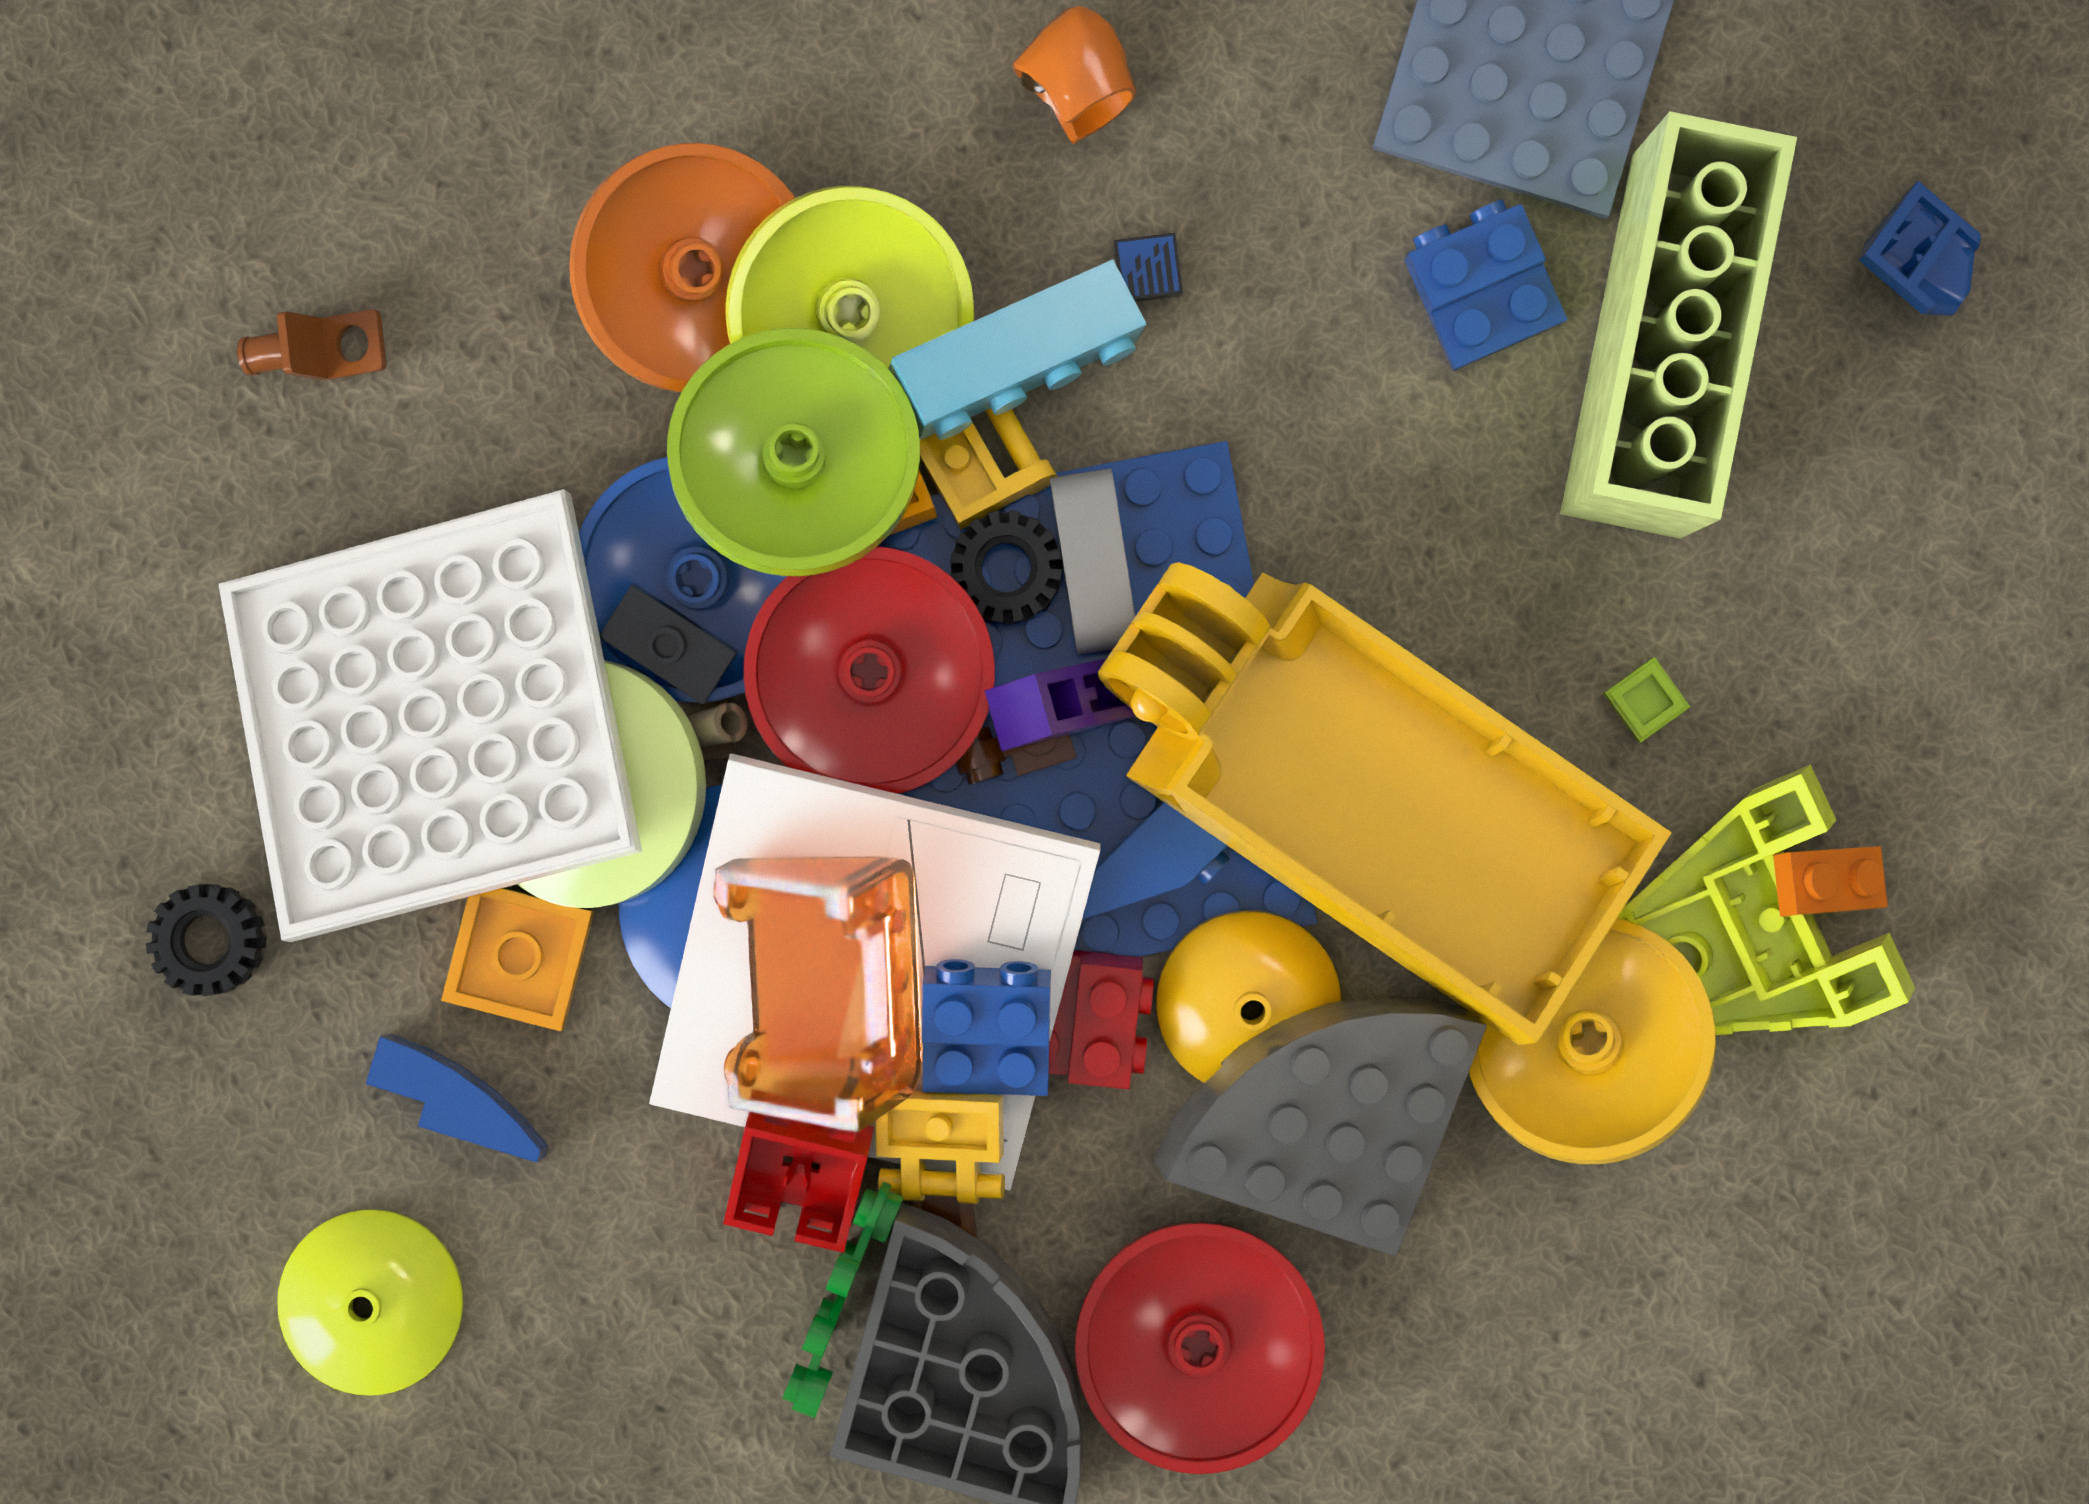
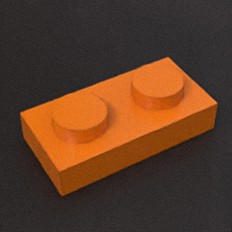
[1773,846,1888,917]

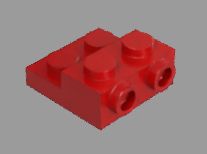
[1049,950,1154,1090]

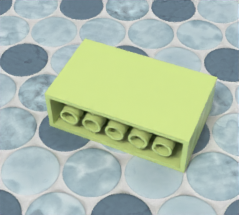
[1560,111,1797,539]

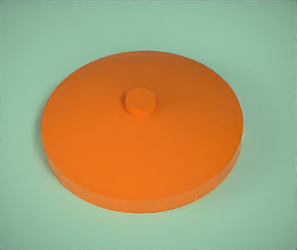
[569,143,795,392]

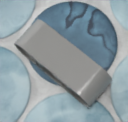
[1050,468,1135,655]

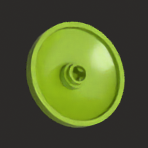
[667,328,920,576]

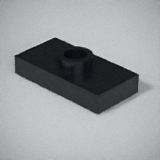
[599,583,739,705]

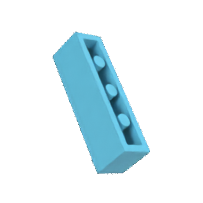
[888,259,1147,440]

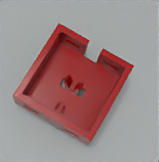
[723,1098,874,1253]

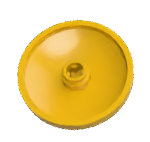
[1469,918,1716,1164]

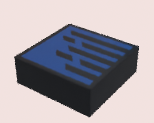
[1114,233,1183,302]

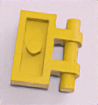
[875,1089,1005,1204]

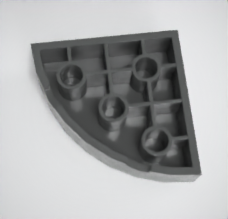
[1153,996,1487,1257]
[830,1202,1083,1504]

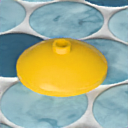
[1156,910,1341,1083]

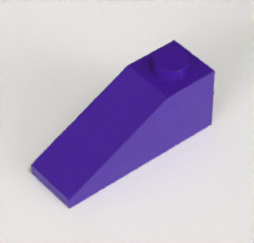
[985,658,1137,751]

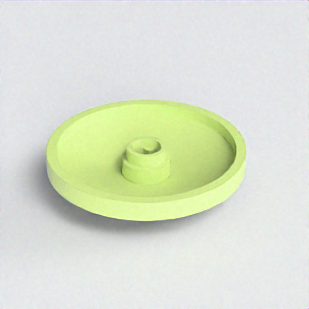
[517,660,706,908]

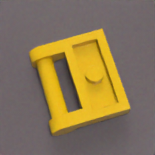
[920,408,1058,530]

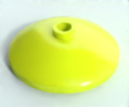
[277,1209,463,1395]

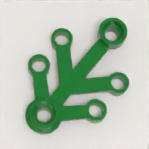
[782,1181,904,1419]

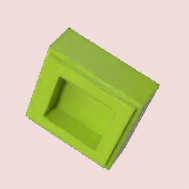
[1602,657,1690,743]

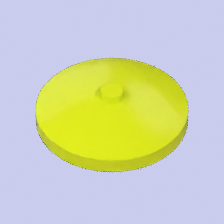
[726,186,974,368]

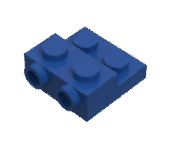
[1404,200,1568,371]
[922,959,1051,1096]

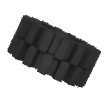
[950,510,1062,625]
[145,884,267,996]

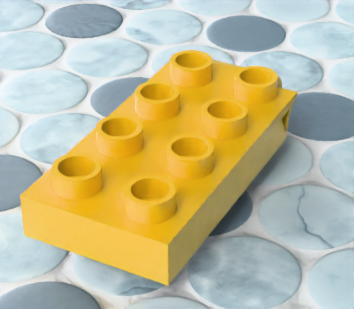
[1098,562,1672,1046]

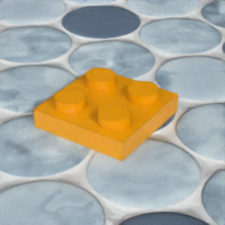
[441,888,595,1031]

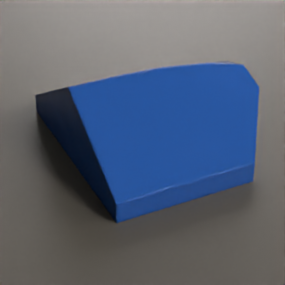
[1859,181,1981,316]

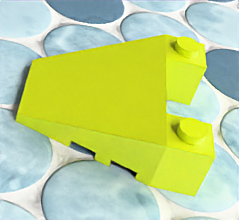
[1618,764,1916,1035]

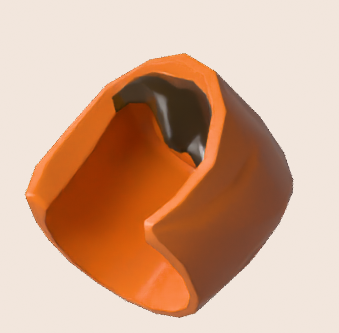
[1012,6,1136,144]

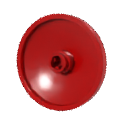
[744,546,995,794]
[1075,1221,1325,1474]

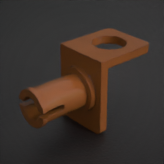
[237,309,387,380]

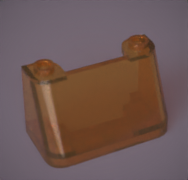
[713,856,922,1132]

